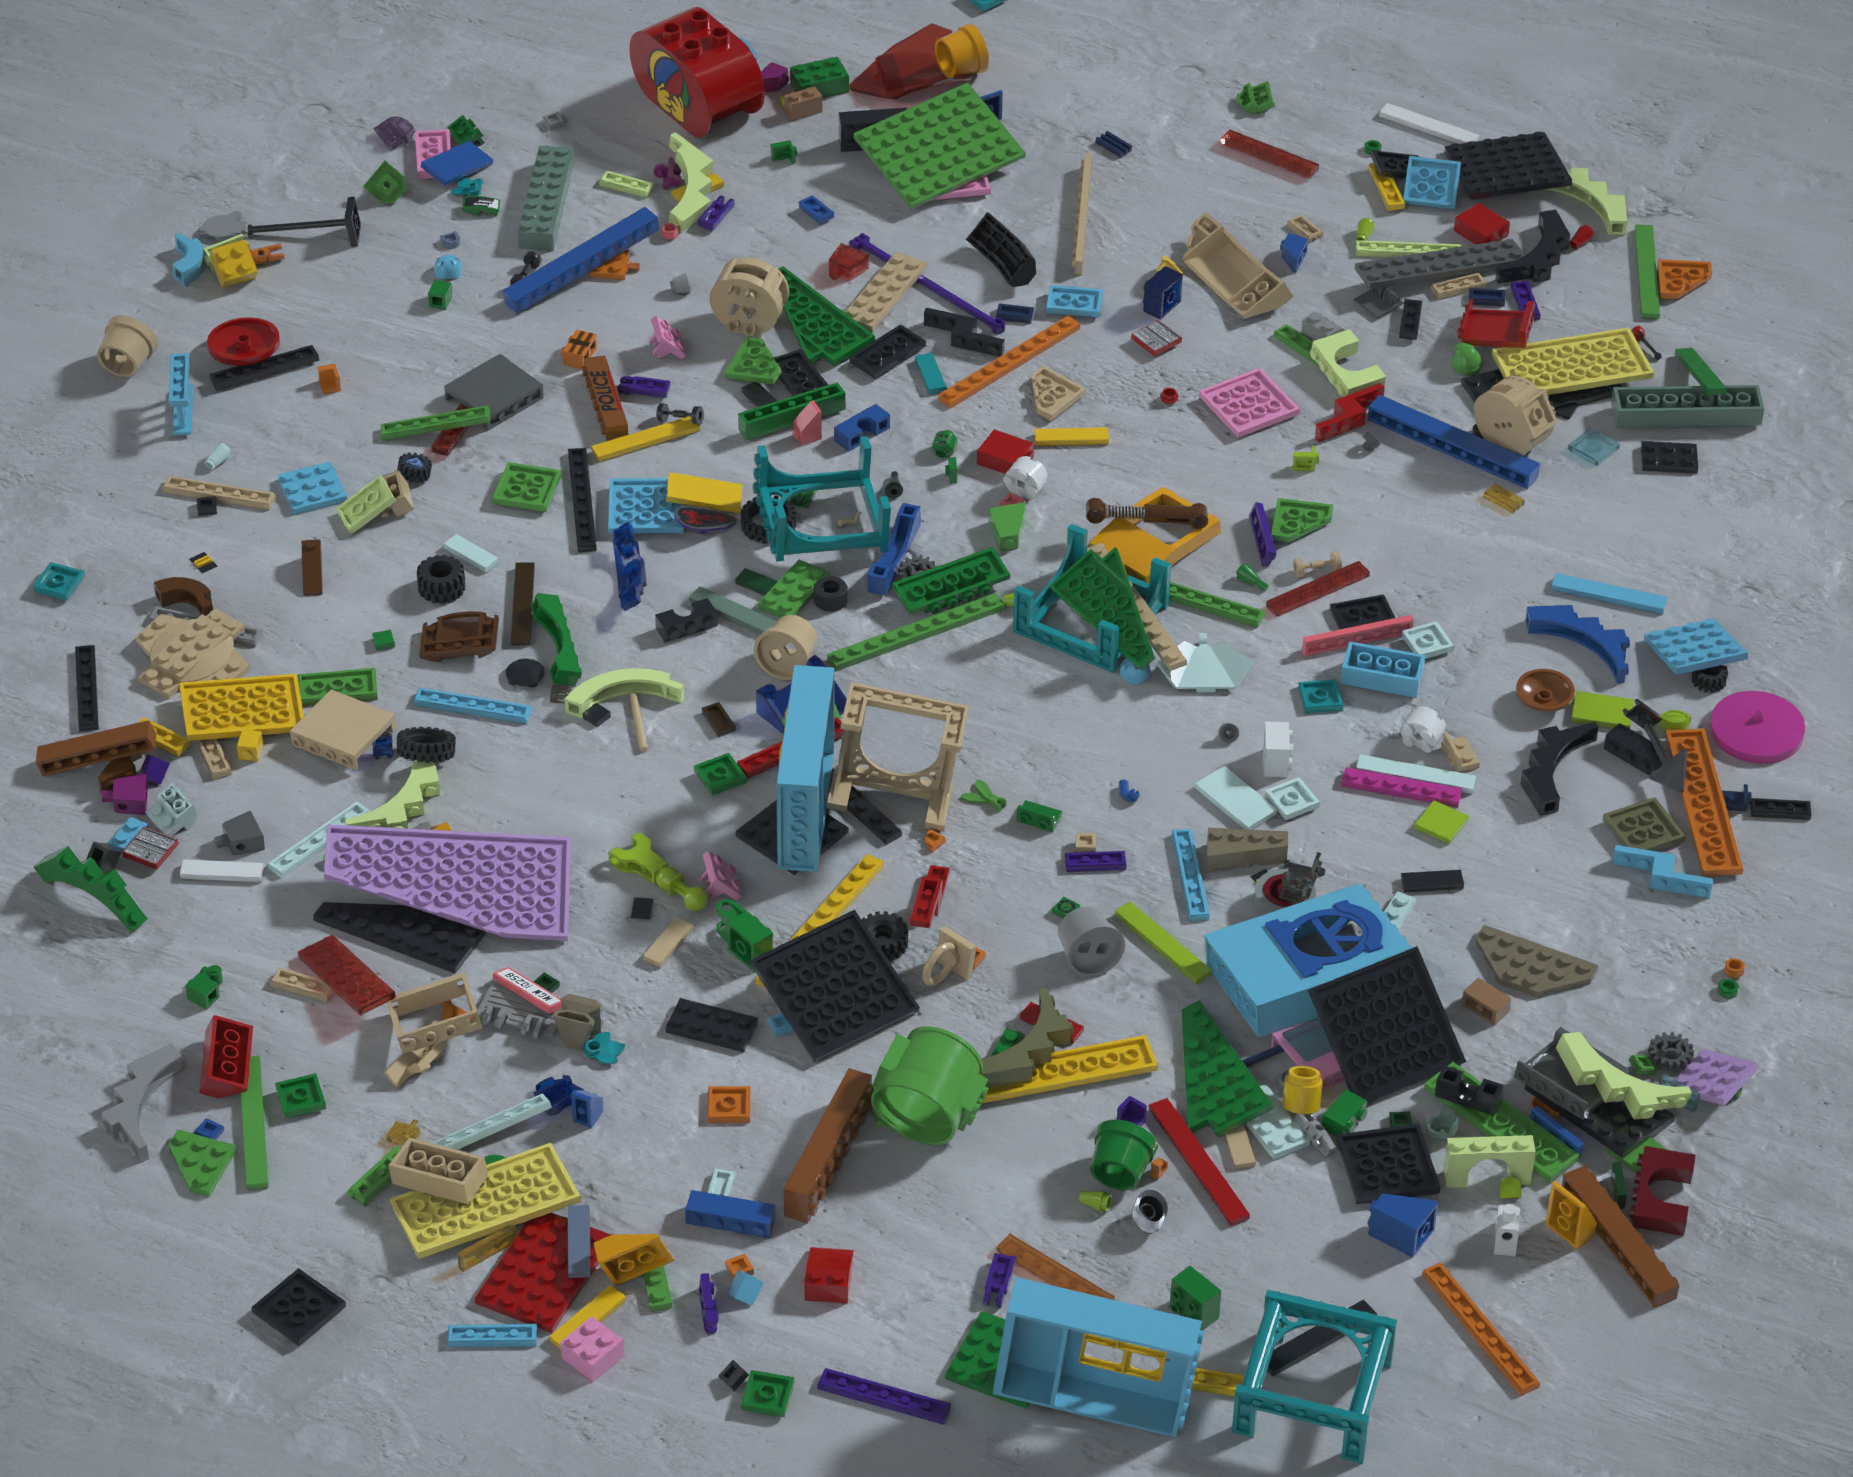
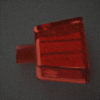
[829,243,869,281]

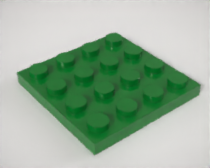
[945,1311,1030,1409]

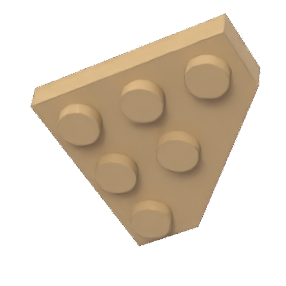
[1032,366,1086,421]

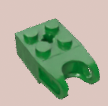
[716,899,773,973]

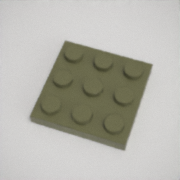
[1602,797,1686,851]

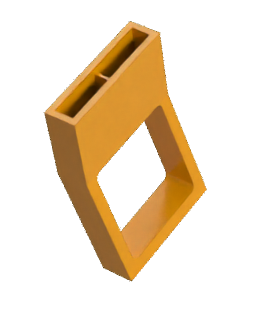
[1089,487,1221,584]

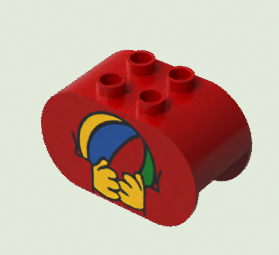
[629,7,765,137]

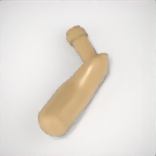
[837,511,861,527]

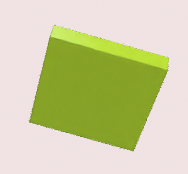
[1414,800,1469,844]

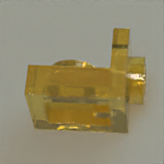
[386,1119,421,1146]

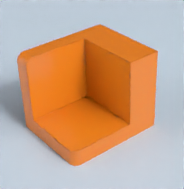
[317,364,341,394]

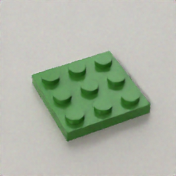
[492,462,562,512]

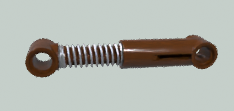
[1086,498,1208,529]

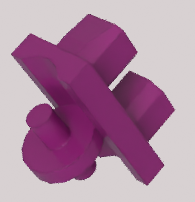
[653,157,681,190]

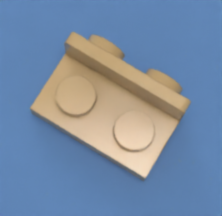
[1441,733,1480,773]

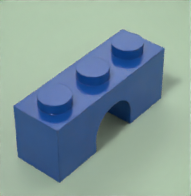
[834,404,890,452]

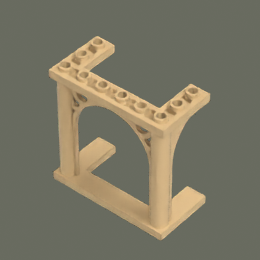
[826,682,969,832]

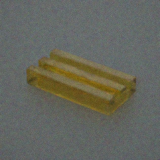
[1483,483,1525,514]

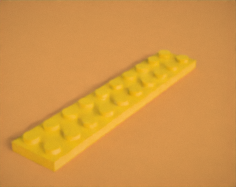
[982,1035,1158,1104]

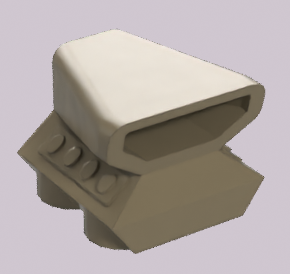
[553,994,603,1050]

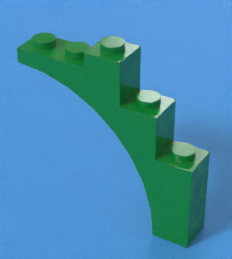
[33,846,148,932]

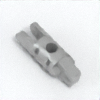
[1294,1114,1336,1157]

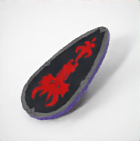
[674,506,737,534]

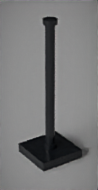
[247,197,361,247]

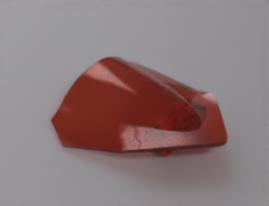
[849,23,972,100]

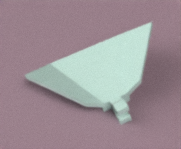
[1157,633,1254,692]

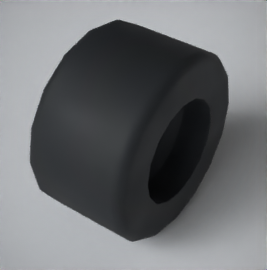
[813,576,848,612]

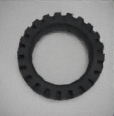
[741,495,796,544]
[397,727,456,763]

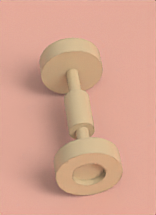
[1293,551,1342,578]

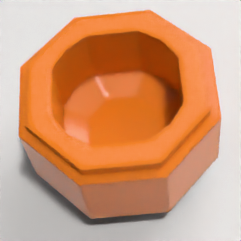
[1724,958,1745,978]

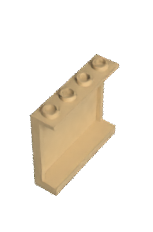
[290,690,397,770]

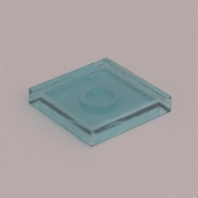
[1568,427,1620,466]

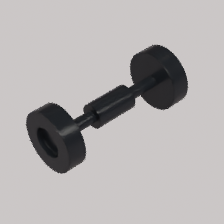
[510,251,542,285]
[656,403,704,425]

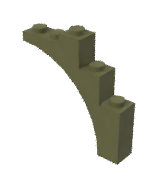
[981,987,1074,1088]

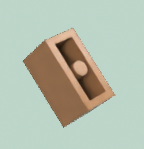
[784,87,822,121]
[1462,978,1511,1026]

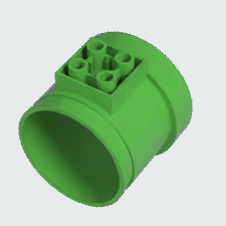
[871,1026,989,1145]

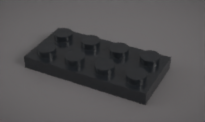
[849,324,926,379]
[774,349,828,396]
[666,998,758,1052]

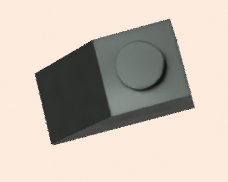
[86,842,122,873]

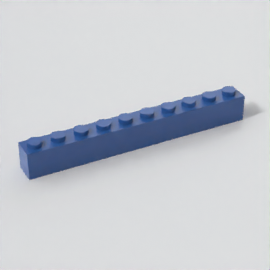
[502,207,660,314]
[1368,395,1540,489]

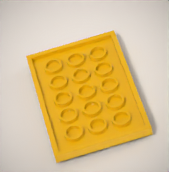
[179,674,304,741]

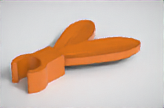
[440,1000,472,1021]

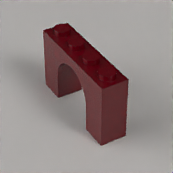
[1629,1146,1696,1236]

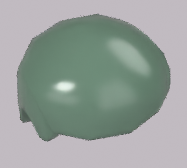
[1426,1110,1459,1141]

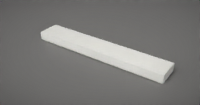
[1379,103,1480,144]

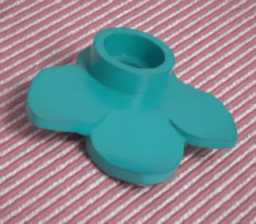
[450,178,484,196]
[583,1032,625,1065]

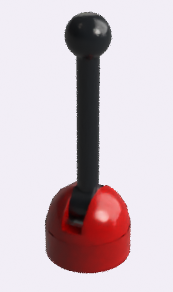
[1631,325,1662,360]

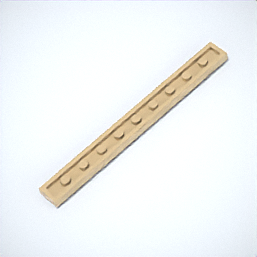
[1072,153,1092,275]
[1087,542,1187,672]

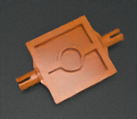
[589,250,640,280]

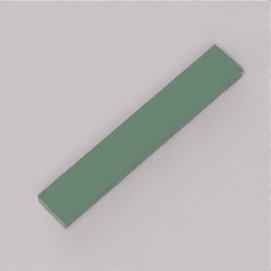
[689,586,777,634]

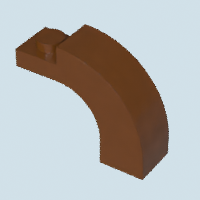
[153,577,214,616]

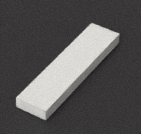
[180,859,264,882]

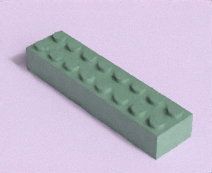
[518,146,574,251]
[1611,385,1764,428]

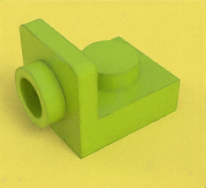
[1293,446,1319,471]

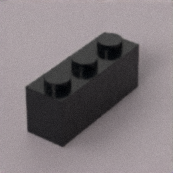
[1604,723,1668,776]

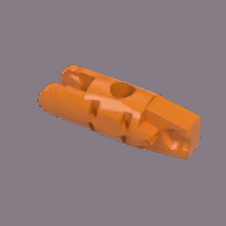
[250,243,285,265]

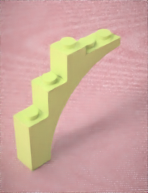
[1544,168,1627,235]
[345,760,440,829]
[1556,1032,1692,1120]

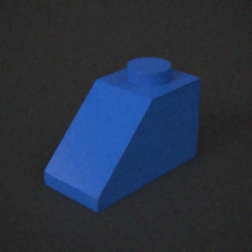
[1280,233,1308,273]
[571,1090,604,1128]

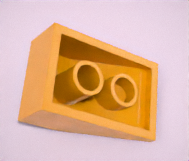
[1545,1181,1597,1250]
[594,1234,675,1286]

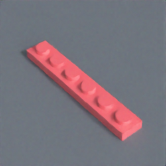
[1302,615,1414,656]

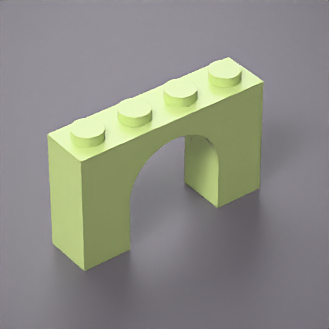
[1310,329,1386,397]
[1443,1135,1536,1188]

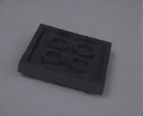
[252,1268,346,1346]

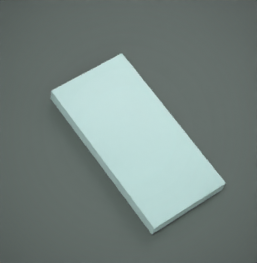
[1195,766,1278,830]

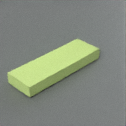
[599,171,654,198]

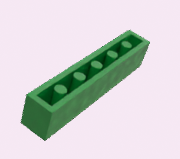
[738,382,846,441]

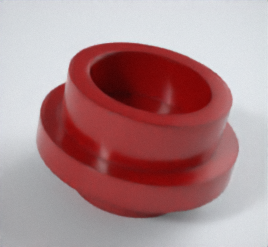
[1160,388,1178,404]

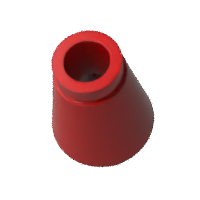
[1569,225,1594,249]

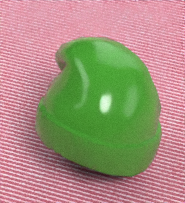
[1451,343,1482,376]

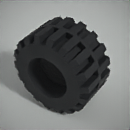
[417,555,465,604]

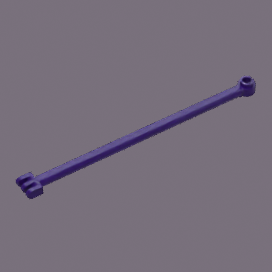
[849,233,1005,334]

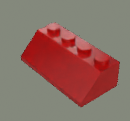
[199,1015,253,1099]

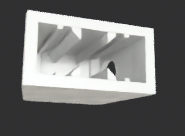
[1494,1204,1520,1257]

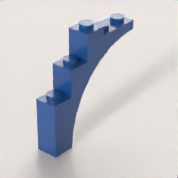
[1525,605,1630,683]

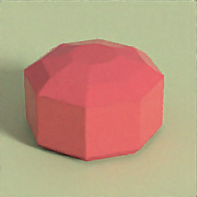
[661,223,678,239]

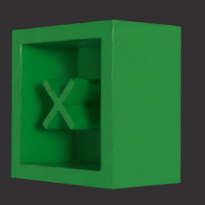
[1169,1266,1221,1331]

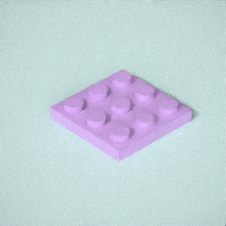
[1670,1049,1758,1106]

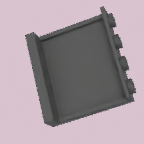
[444,354,544,431]
[1514,1027,1629,1120]

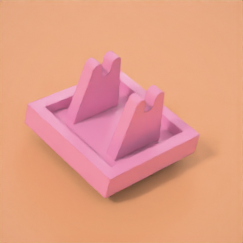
[649,316,687,360]
[701,850,742,901]

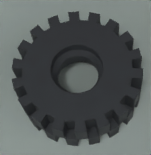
[861,911,908,961]

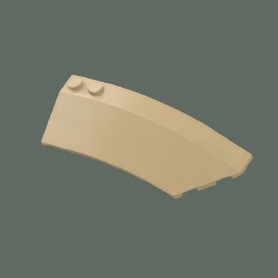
[1182,212,1293,318]

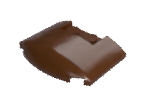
[419,611,499,663]

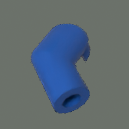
[1119,780,1140,803]

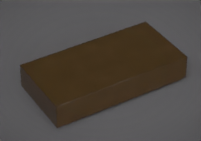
[702,702,736,737]

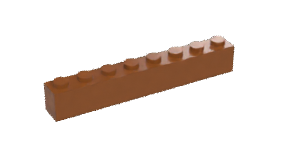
[1562,1166,1679,1308]

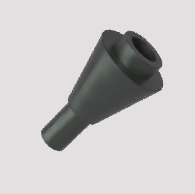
[885,471,903,498]

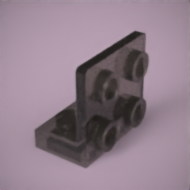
[1279,852,1323,904]

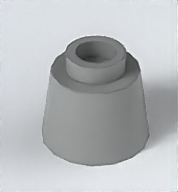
[670,273,691,294]

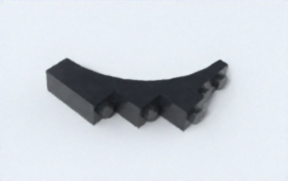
[1495,209,1570,284]
[1520,722,1599,816]

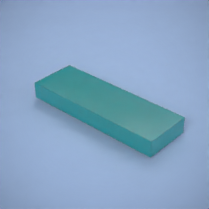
[915,353,947,394]

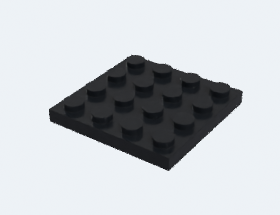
[736,800,849,875]
[1336,1124,1441,1204]

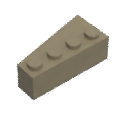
[1206,828,1288,873]

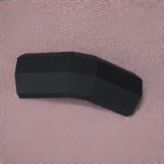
[965,212,1037,287]

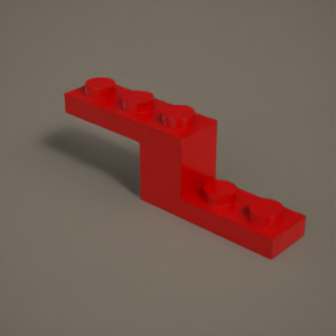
[1315,383,1385,442]
[910,865,950,928]

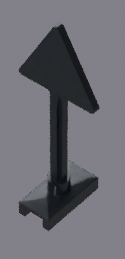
[1622,699,1687,793]

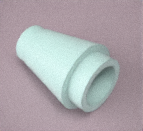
[205,443,231,470]

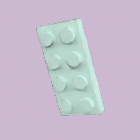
[1245,1084,1310,1160]

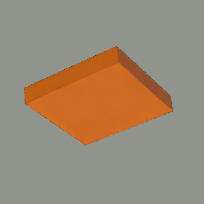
[708,1086,751,1123]

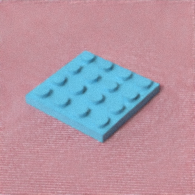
[608,478,684,534]
[1644,619,1748,675]

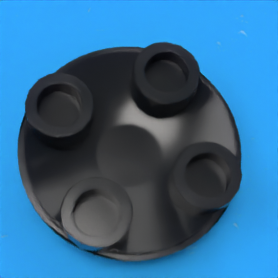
[506,659,545,688]

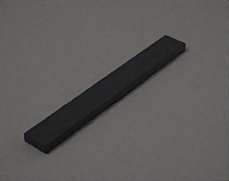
[568,448,597,552]

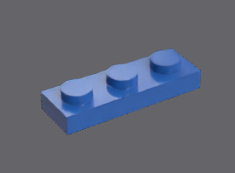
[1529,1106,1584,1158]

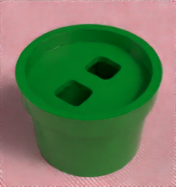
[1090,1120,1158,1190]

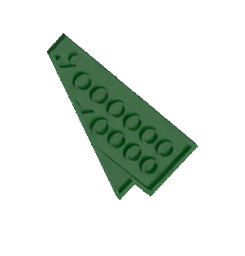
[778,266,875,366]
[1049,547,1155,671]

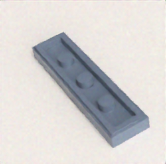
[568,1205,591,1278]

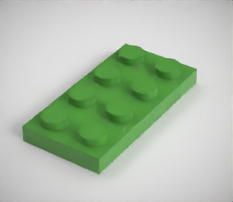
[758,559,831,618]

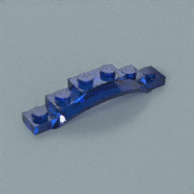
[613,522,647,611]

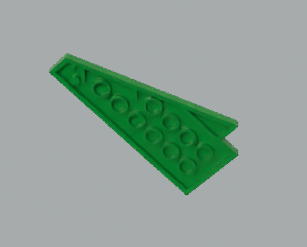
[1181,1000,1273,1138]

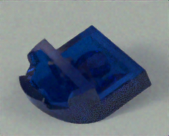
[533,1075,584,1116]

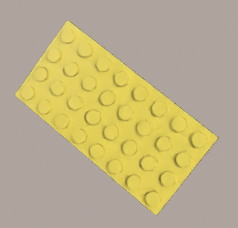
[1492,327,1654,395]
[390,1143,581,1259]

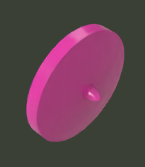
[1710,691,1805,764]

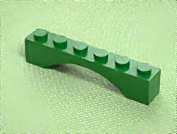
[531,593,582,687]

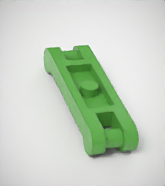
[347,1146,401,1206]

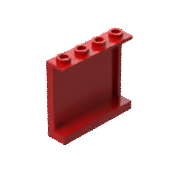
[1458,299,1535,348]

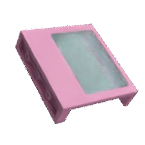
[1271,1017,1345,1091]

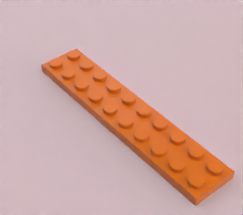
[1665,728,1743,876]

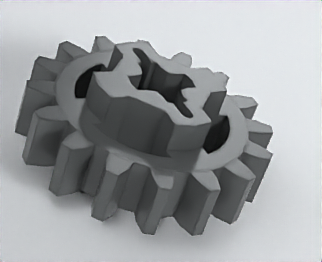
[898,554,938,580]
[1648,1032,1694,1072]

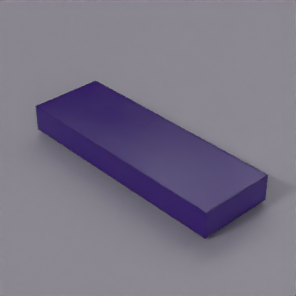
[1510,281,1541,320]
[1065,851,1127,872]

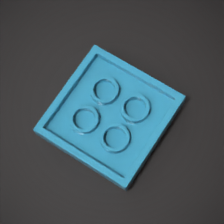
[1403,156,1461,210]
[277,461,347,515]

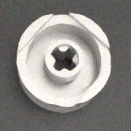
[1003,456,1048,500]
[1400,706,1446,753]

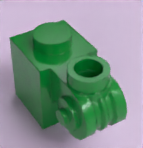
[186,965,223,1010]

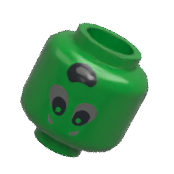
[932,430,958,458]

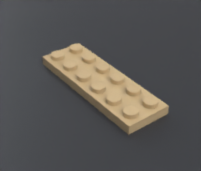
[845,252,927,332]

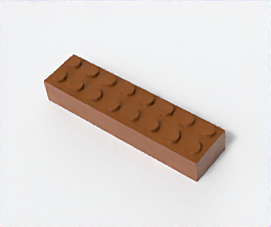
[783,1068,874,1224]

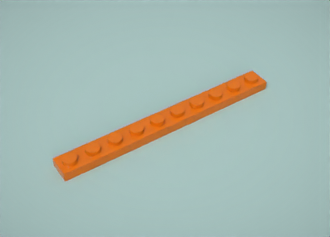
[938,315,1080,408]

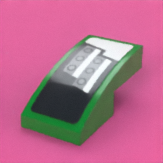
[461,196,500,216]

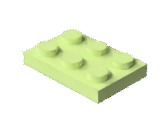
[336,475,396,534]

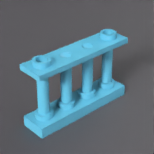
[169,353,193,435]

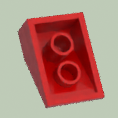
[804,1247,854,1303]

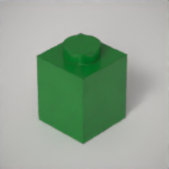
[428,280,453,310]

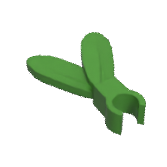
[961,780,1007,811]

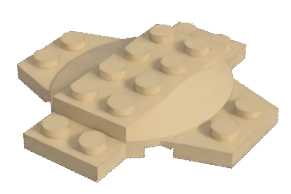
[135,608,250,699]

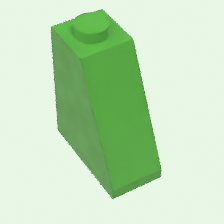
[988,502,1026,551]

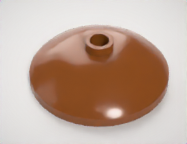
[1516,669,1575,712]

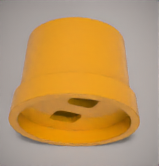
[935,23,989,78]

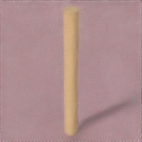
[629,693,647,752]

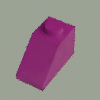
[761,62,789,92]

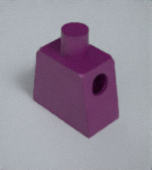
[101,774,148,815]

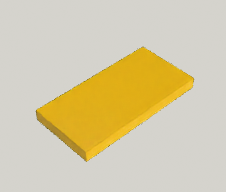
[666,472,742,513]

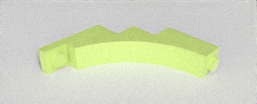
[668,132,713,233]

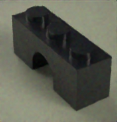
[655,598,718,643]
[1435,1065,1504,1116]

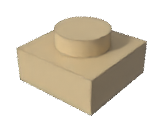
[1076,833,1096,852]

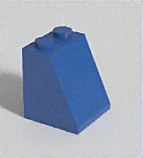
[1367,1193,1438,1258]

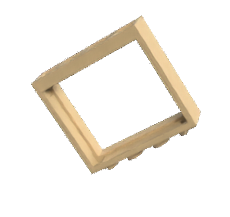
[385,972,483,1054]

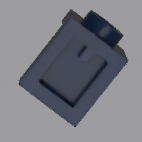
[1722,784,1752,812]

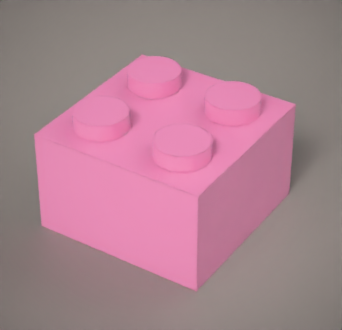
[561,1316,624,1382]

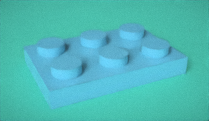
[1046,285,1103,317]

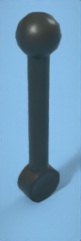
[1284,860,1325,876]

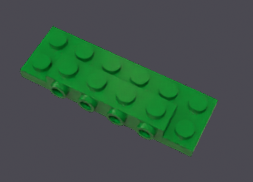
[892,547,1011,615]

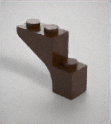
[98,753,142,793]

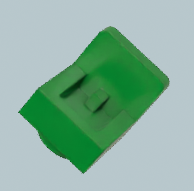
[770,140,798,164]

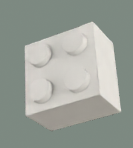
[1263,721,1293,778]

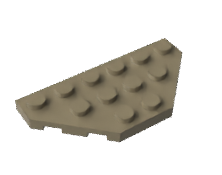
[1476,925,1598,997]

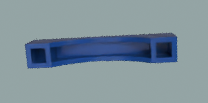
[867,503,921,595]

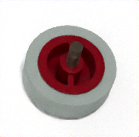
[1254,869,1316,916]

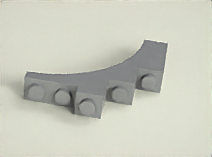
[101,1043,184,1163]

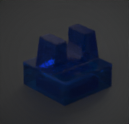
[372,736,393,759]

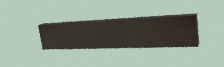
[511,562,535,645]

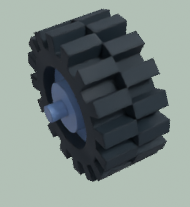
[397,452,432,483]

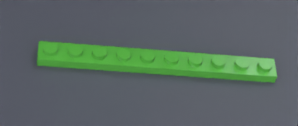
[827,593,1005,671]

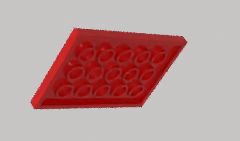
[474,1212,611,1333]

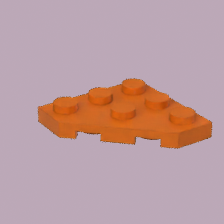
[1657,259,1712,299]

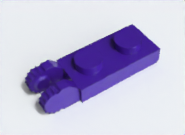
[698,196,735,231]
[617,376,671,398]
[983,1253,1016,1308]
[699,1273,719,1334]

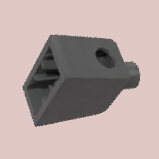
[214,811,265,855]

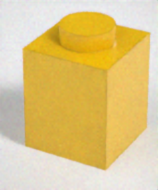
[237,729,263,762]

